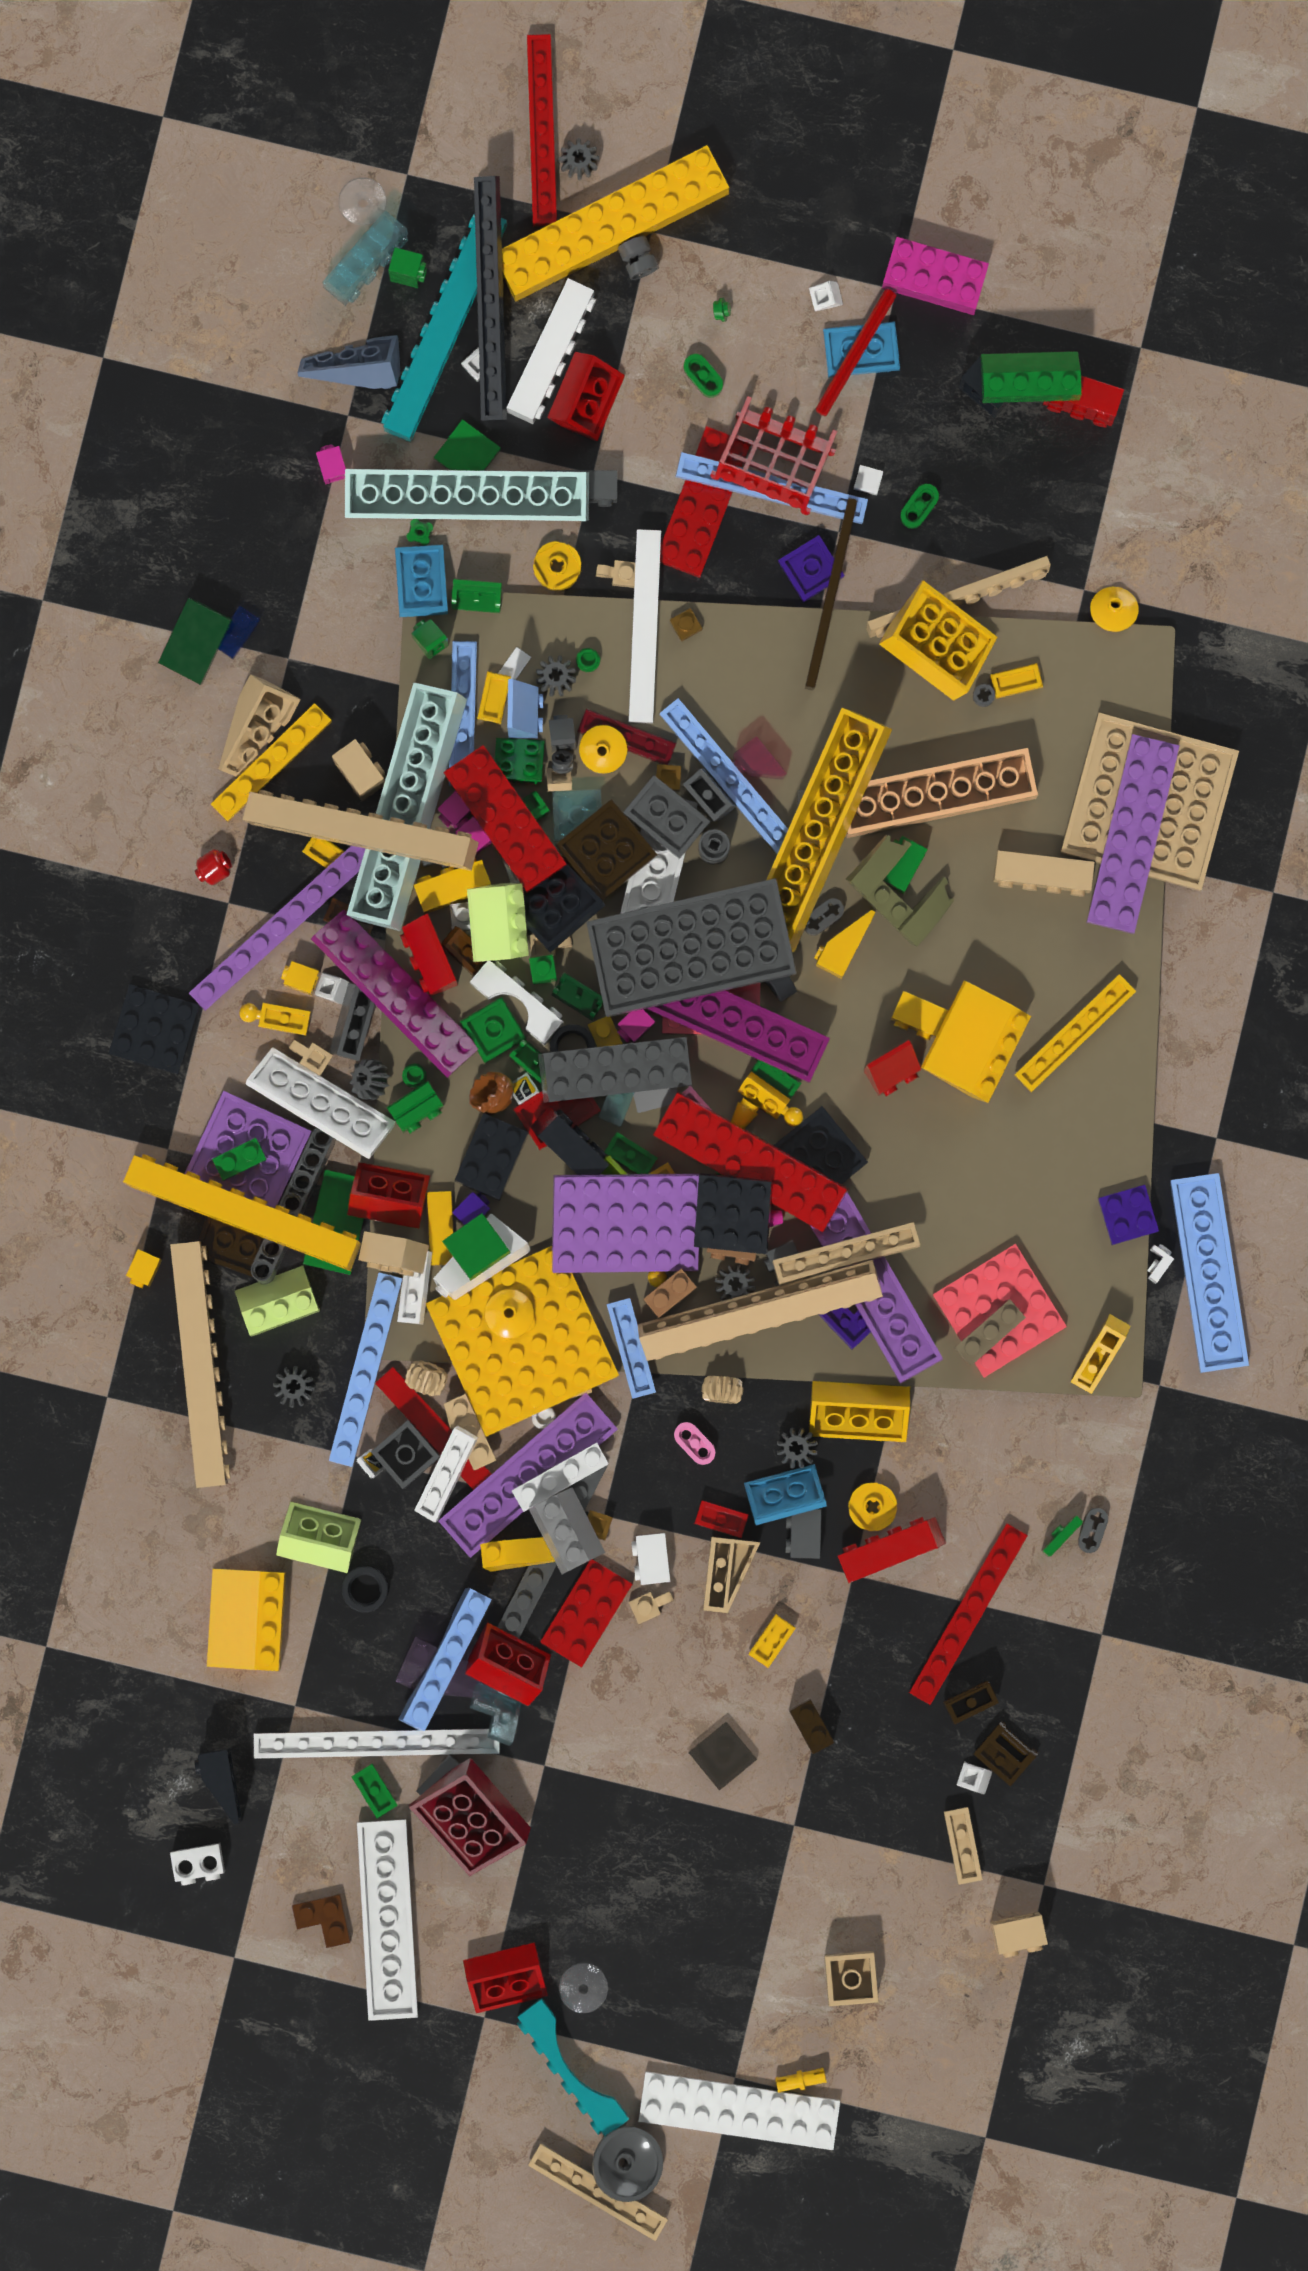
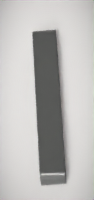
[251,1128,336,1284]

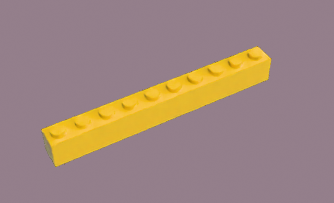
[123,1154,361,1271]

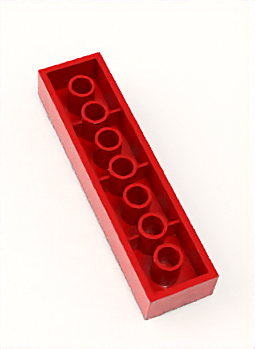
[653,1092,849,1232]

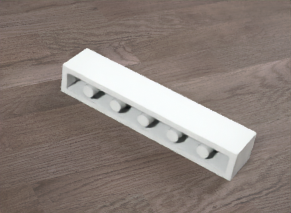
[507,278,597,424]

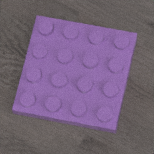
[185,1091,312,1209]

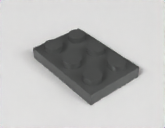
[623,776,710,859]

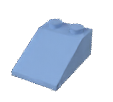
[507,679,543,739]

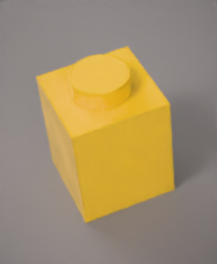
[281,961,320,996]
[126,1249,162,1289]

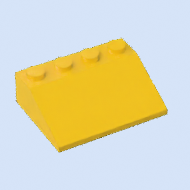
[879,580,998,701]
[921,981,1031,1103]
[207,1569,286,1671]

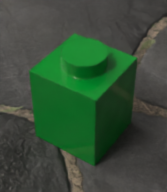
[529,954,557,985]

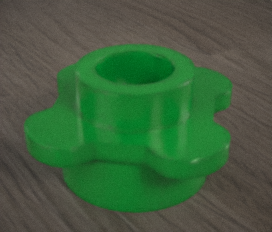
[406,519,433,546]

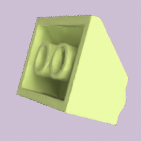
[467,883,529,962]
[235,1266,320,1337]
[276,1502,361,1573]

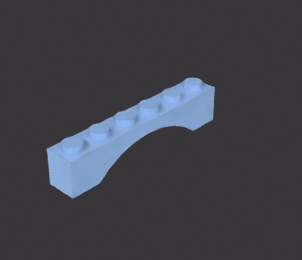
[398,1588,492,1731]

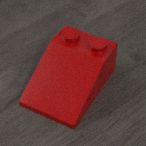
[864,1040,921,1097]

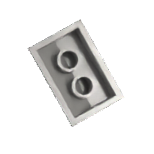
[529,1487,605,1574]

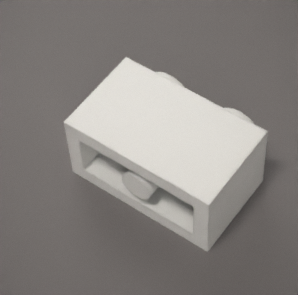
[631,1533,670,1585]

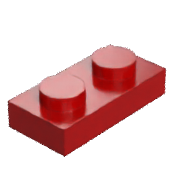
[695,1501,748,1538]

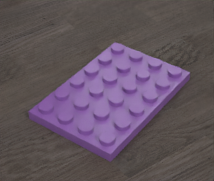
[552,1174,699,1273]

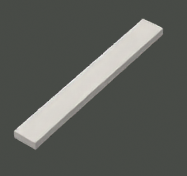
[629,530,661,723]

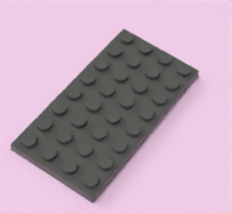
[586,878,797,1017]

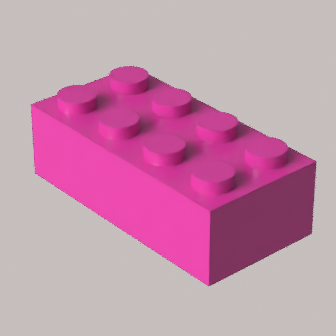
[882,237,989,315]

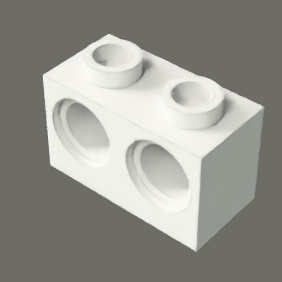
[170,1843,225,1885]

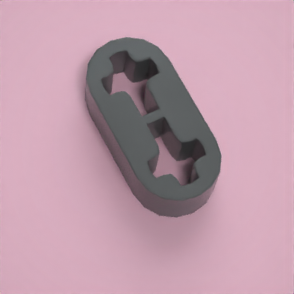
[804,898,844,936]
[1078,1508,1108,1553]

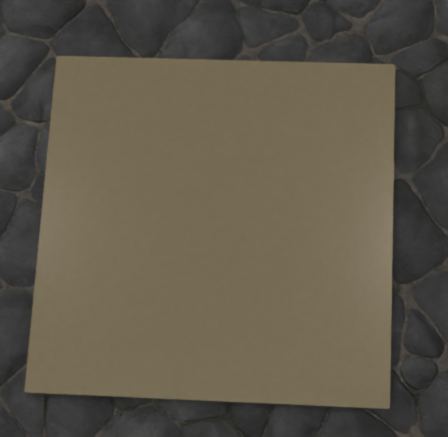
[365,589,1175,1398]

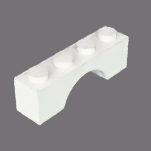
[470,960,563,1046]

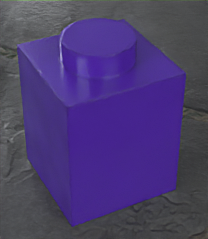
[452,1192,490,1225]

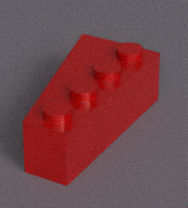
[838,1517,946,1583]

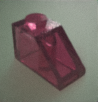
[733,736,787,780]

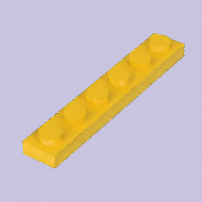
[211,703,332,822]
[1014,974,1136,1092]

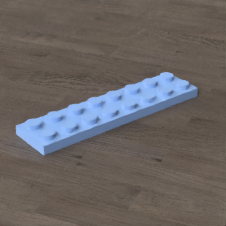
[1170,1173,1249,1373]

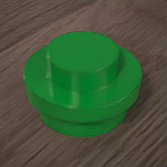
[713,297,731,322]
[576,648,600,672]
[402,1064,427,1088]

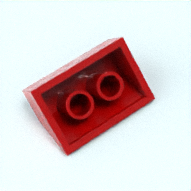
[547,352,625,441]
[400,913,457,996]
[347,1162,430,1229]
[465,1623,551,1706]
[463,1943,548,2013]

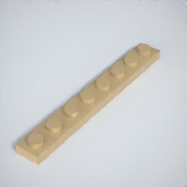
[866,556,1051,638]

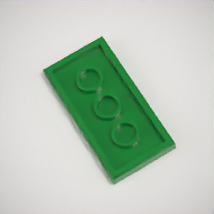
[303,1169,364,1275]

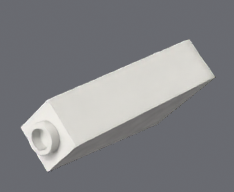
[433,1214,530,1300]

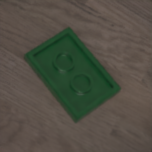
[158,598,232,685]

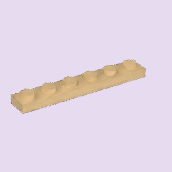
[772,1222,920,1285]
[528,2143,668,2241]

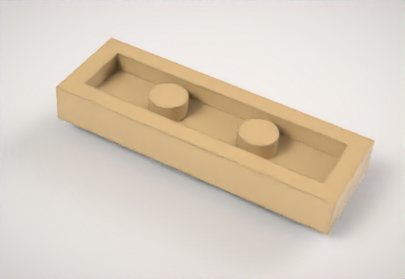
[443,1393,496,1470]
[944,1807,983,1885]

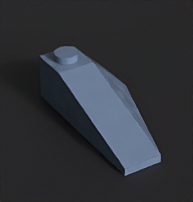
[297,335,400,389]

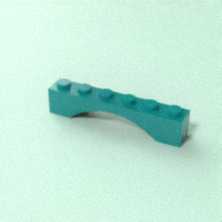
[517,1998,629,2136]

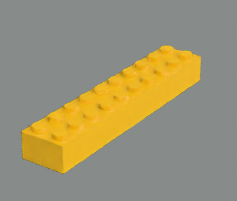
[502,145,729,302]
[766,708,892,952]

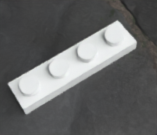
[414,1426,478,1522]
[512,1443,609,1512]

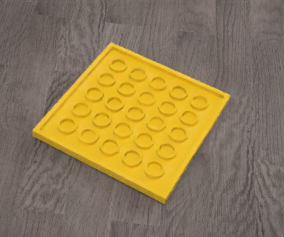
[426,1246,619,1437]

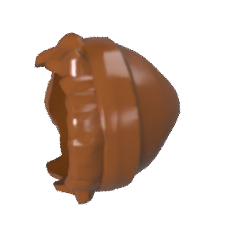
[469,1072,514,1115]

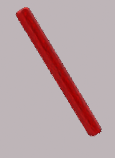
[816,289,896,416]

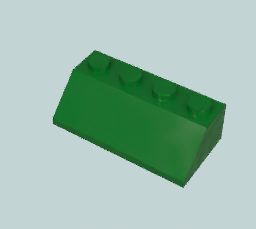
[981,352,1082,403]

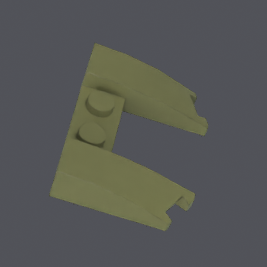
[846,835,954,947]

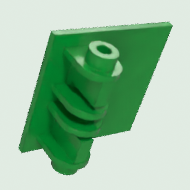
[494,738,545,784]

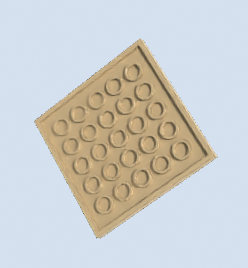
[1060,713,1239,891]

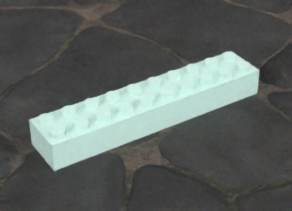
[345,469,589,521]
[346,683,467,931]

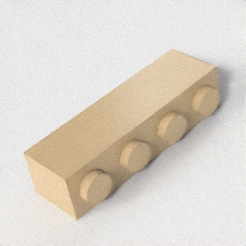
[993,850,1095,897]

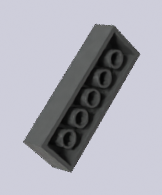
[538,1037,692,1103]

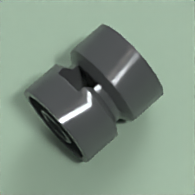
[618,236,659,280]
[698,829,730,865]

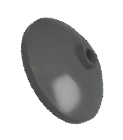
[592,2127,663,2202]

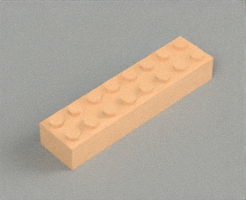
[846,748,1038,838]

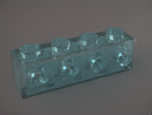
[322,210,408,306]

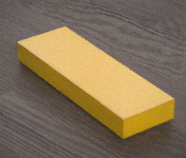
[427,1191,453,1266]

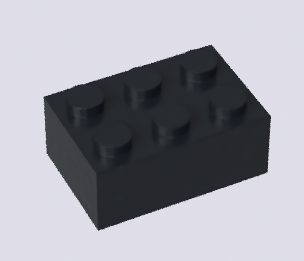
[530,1106,609,1175]
[455,1113,529,1201]

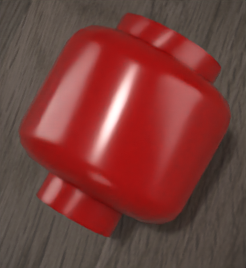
[195,849,232,885]

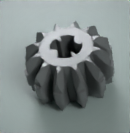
[559,138,600,180]
[536,656,576,697]
[349,1059,390,1100]
[715,1264,756,1301]
[273,1366,315,1408]
[777,1428,818,1468]

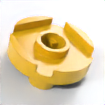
[533,541,581,591]
[848,1483,897,1531]

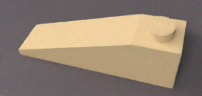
[218,674,301,777]

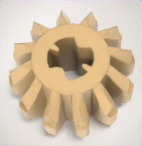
[405,1360,448,1396]
[702,1375,743,1404]

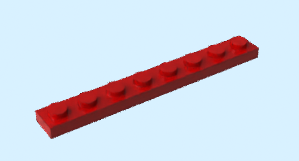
[527,34,557,226]
[909,1523,1028,1705]

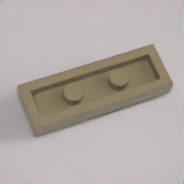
[955,1299,1026,1366]

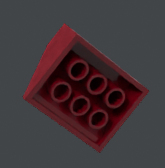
[409,1758,531,1877]

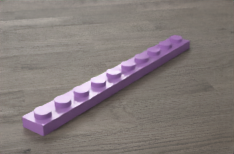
[189,846,365,1011]

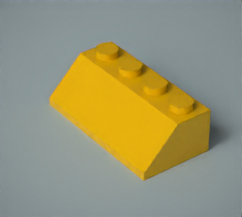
[809,1381,910,1442]

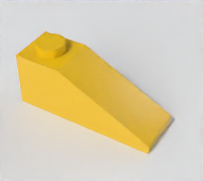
[814,910,875,979]
[1071,1314,1131,1394]
[480,1537,555,1572]

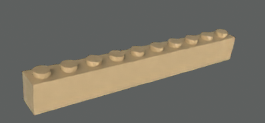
[242,790,479,871]
[170,1241,231,1488]
[637,1260,883,1361]

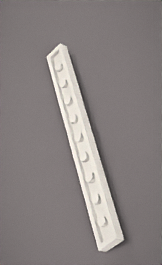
[254,1729,500,1758]

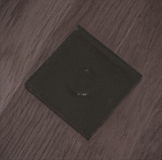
[688,1722,757,1791]

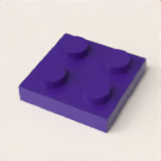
[778,535,845,602]
[1098,1185,1159,1245]

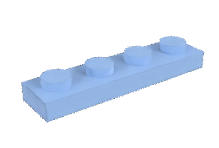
[607,1298,656,1399]

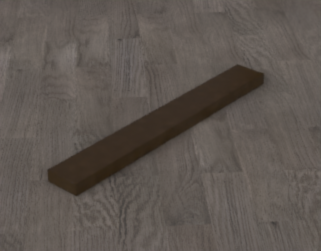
[805,498,857,691]

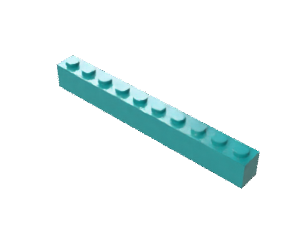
[381,214,507,443]

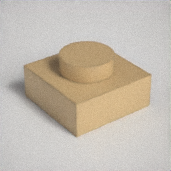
[546,768,572,792]

